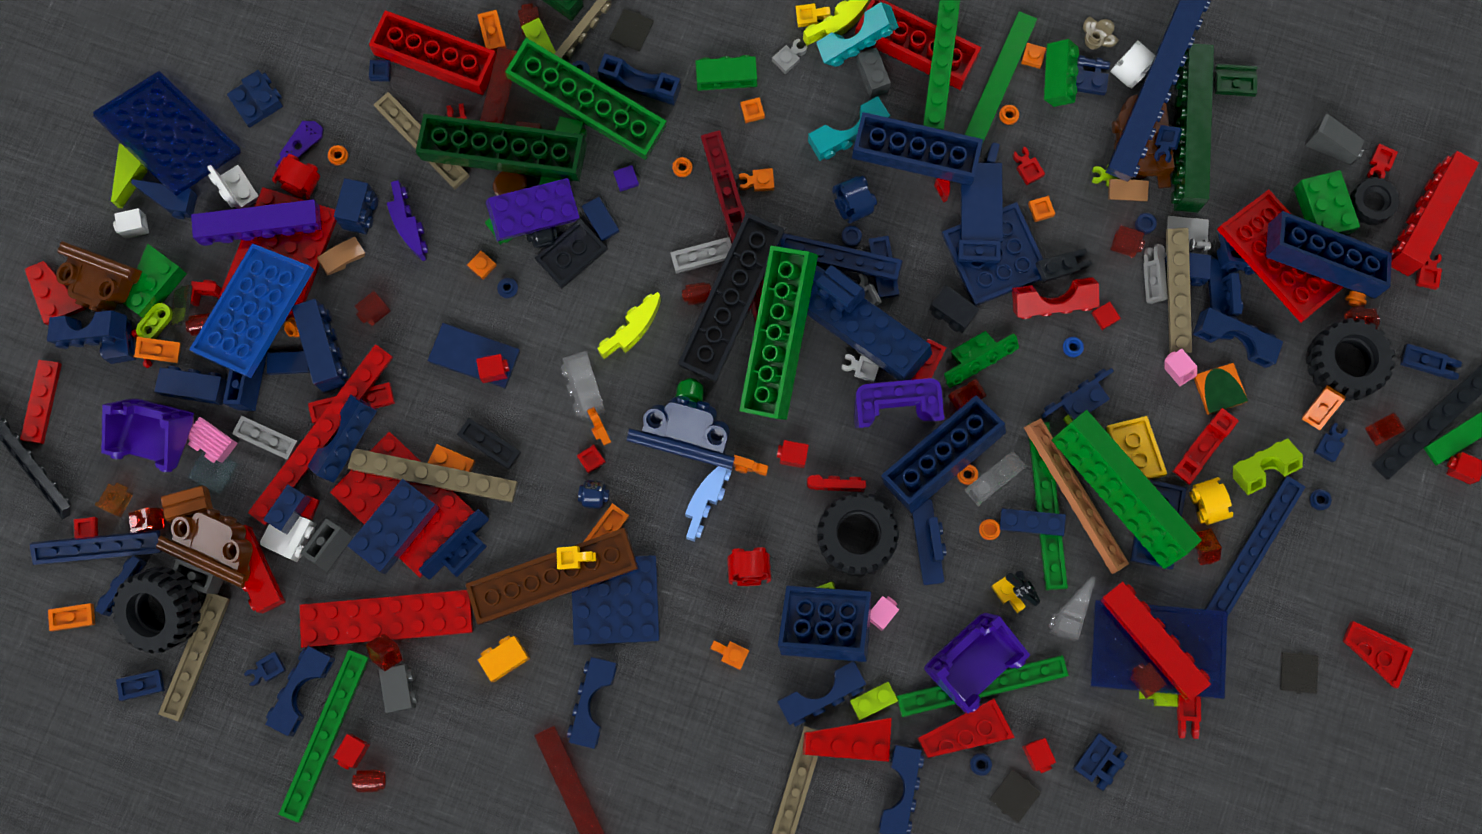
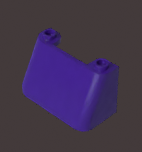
[854,378,944,428]
[101,399,194,472]
[924,613,1030,714]

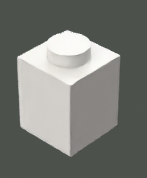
[113,208,149,239]

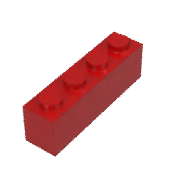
[242,525,286,614]

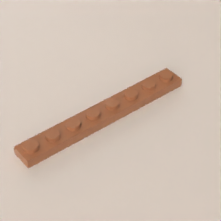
[1024,418,1129,574]

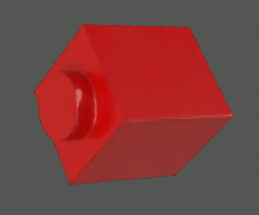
[476,354,510,383]
[777,440,809,468]
[1447,452,1482,485]
[334,734,370,770]
[1022,738,1056,773]

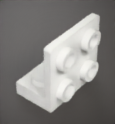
[207,165,259,209]

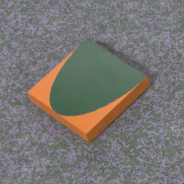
[1194,363,1248,415]

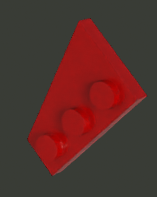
[24,261,86,325]
[1343,621,1414,689]

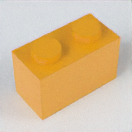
[477,635,530,682]

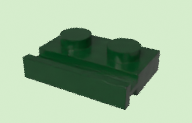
[1215,64,1257,97]

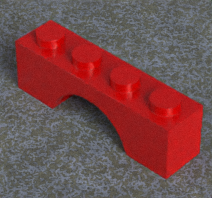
[1012,277,1099,319]

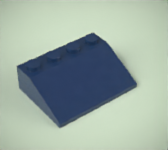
[778,586,872,662]

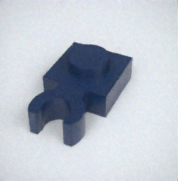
[1154,125,1182,163]
[1314,423,1348,463]
[244,652,287,686]

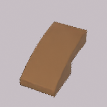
[1108,179,1149,202]
[317,237,365,276]

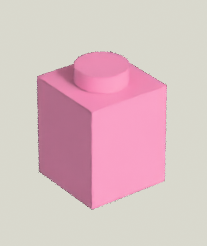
[1165,349,1197,387]
[870,596,899,631]

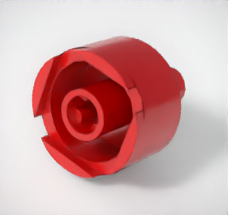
[272,154,320,199]
[727,547,771,586]

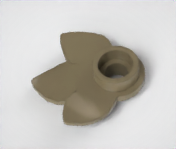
[1083,17,1119,49]

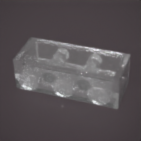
[561,351,606,421]

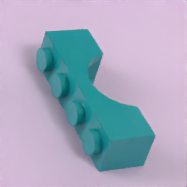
[816,2,899,67]
[808,96,890,161]

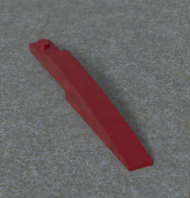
[700,130,764,323]

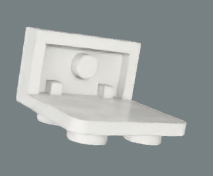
[260,517,317,562]

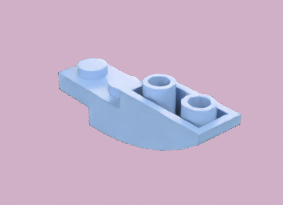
[685,466,732,542]

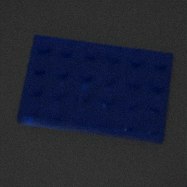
[93,71,241,196]
[1090,600,1228,699]

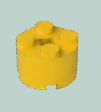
[1189,477,1233,525]

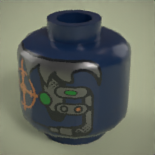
[578,480,610,509]

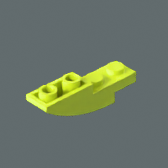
[803,0,871,46]
[597,292,661,359]

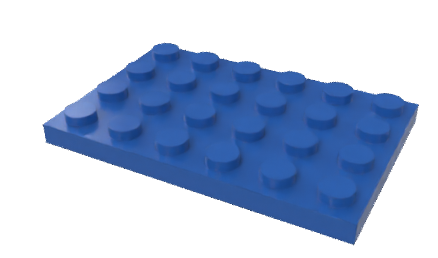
[189,243,314,378]

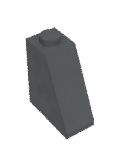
[1305,114,1364,165]

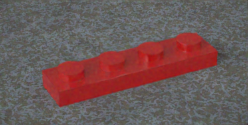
[20,360,62,444]
[308,382,395,425]

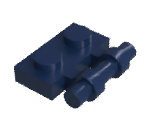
[1076,55,1110,96]
[1073,733,1128,791]

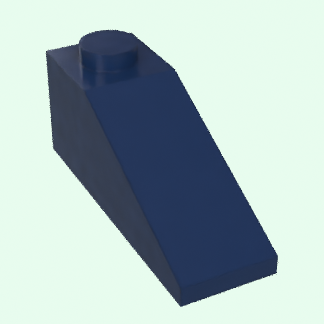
[131,179,198,219]

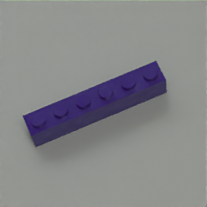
[191,199,322,246]

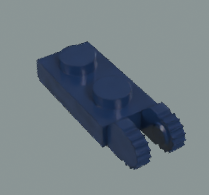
[1400,344,1462,380]

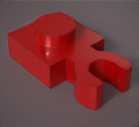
[1367,144,1398,179]
[1012,147,1045,186]
[1415,254,1442,290]

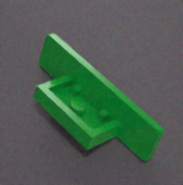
[944,331,1019,388]

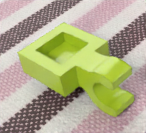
[1139,684,1178,707]

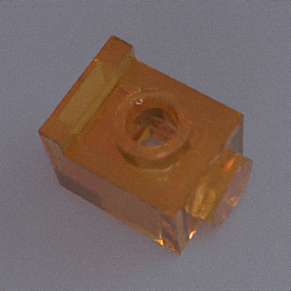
[95,482,133,517]

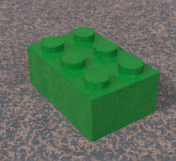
[1294,170,1360,236]

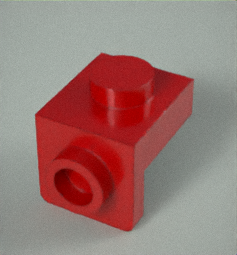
[187,280,222,306]

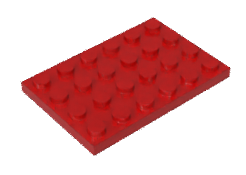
[218,187,337,321]
[1217,190,1344,323]
[330,432,475,578]

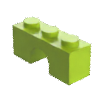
[1233,438,1303,495]

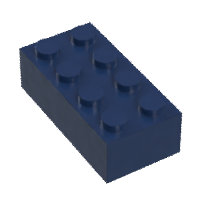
[292,299,349,393]
[347,479,440,575]

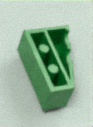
[124,244,187,318]

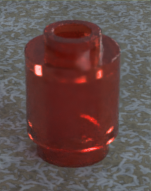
[682,282,711,305]
[185,313,210,336]
[352,770,386,793]

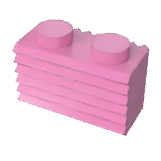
[188,417,238,463]

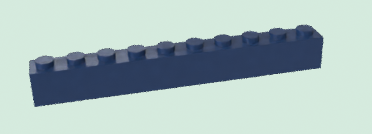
[1105,0,1211,182]

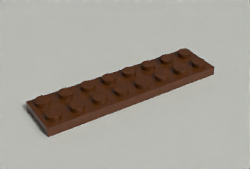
[465,528,639,625]

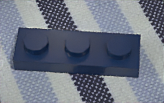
[868,236,899,299]
[1000,508,1066,537]
[95,556,147,616]

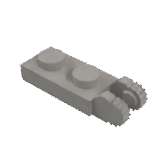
[1143,244,1168,304]

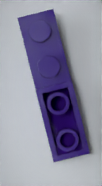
[387,180,428,261]

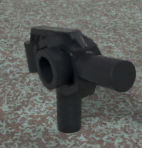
[1006,571,1040,606]

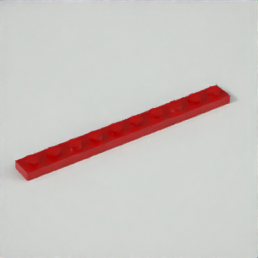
[248,344,394,525]

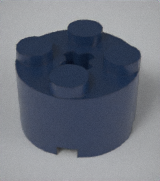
[832,176,877,224]

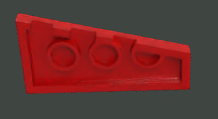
[917,699,1015,758]
[803,718,892,762]

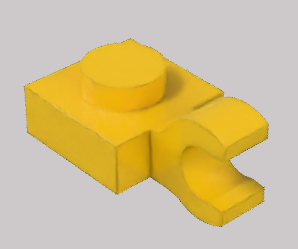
[795,3,831,28]
[557,546,596,570]
[991,577,1026,613]

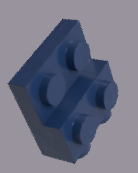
[227,70,283,128]
[1217,226,1255,275]

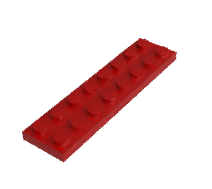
[300,590,473,648]

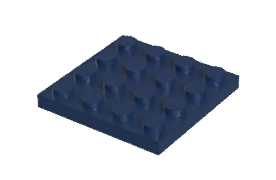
[942,202,1043,306]
[572,555,660,645]

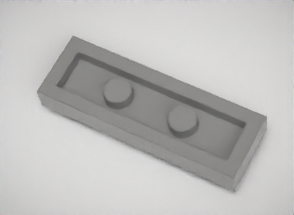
[670,237,732,273]
[232,416,299,460]

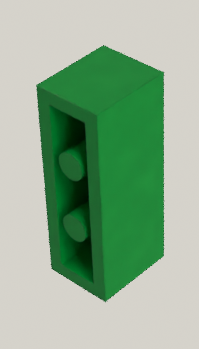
[1044,39,1079,107]
[695,55,757,91]

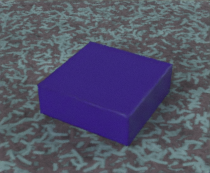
[613,165,639,192]

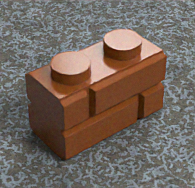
[161,485,213,523]

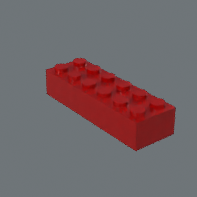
[855,0,982,90]
[369,10,499,96]
[1390,151,1479,276]

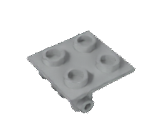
[1167,216,1211,255]

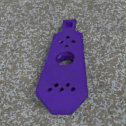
[275,121,323,168]

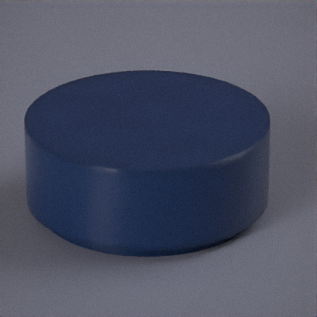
[1135,213,1157,235]
[841,226,862,247]

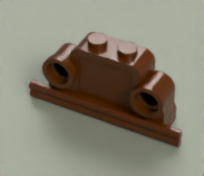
[1112,95,1175,189]
[56,241,142,312]
[156,509,253,588]

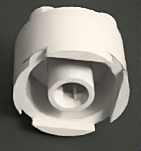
[1110,40,1155,89]

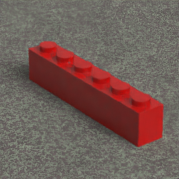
[1101,582,1211,703]

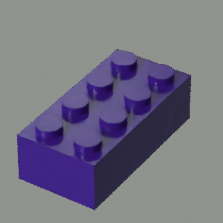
[486,178,580,242]

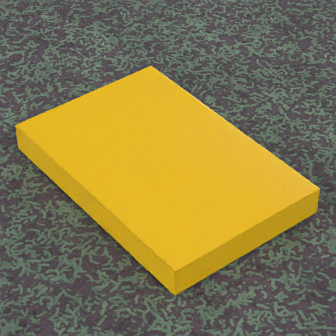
[1106,416,1167,480]

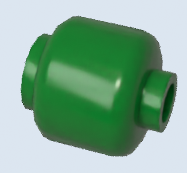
[676,378,704,402]

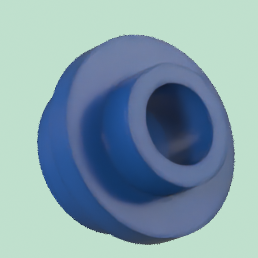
[1063,337,1084,358]

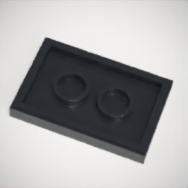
[535,219,608,289]

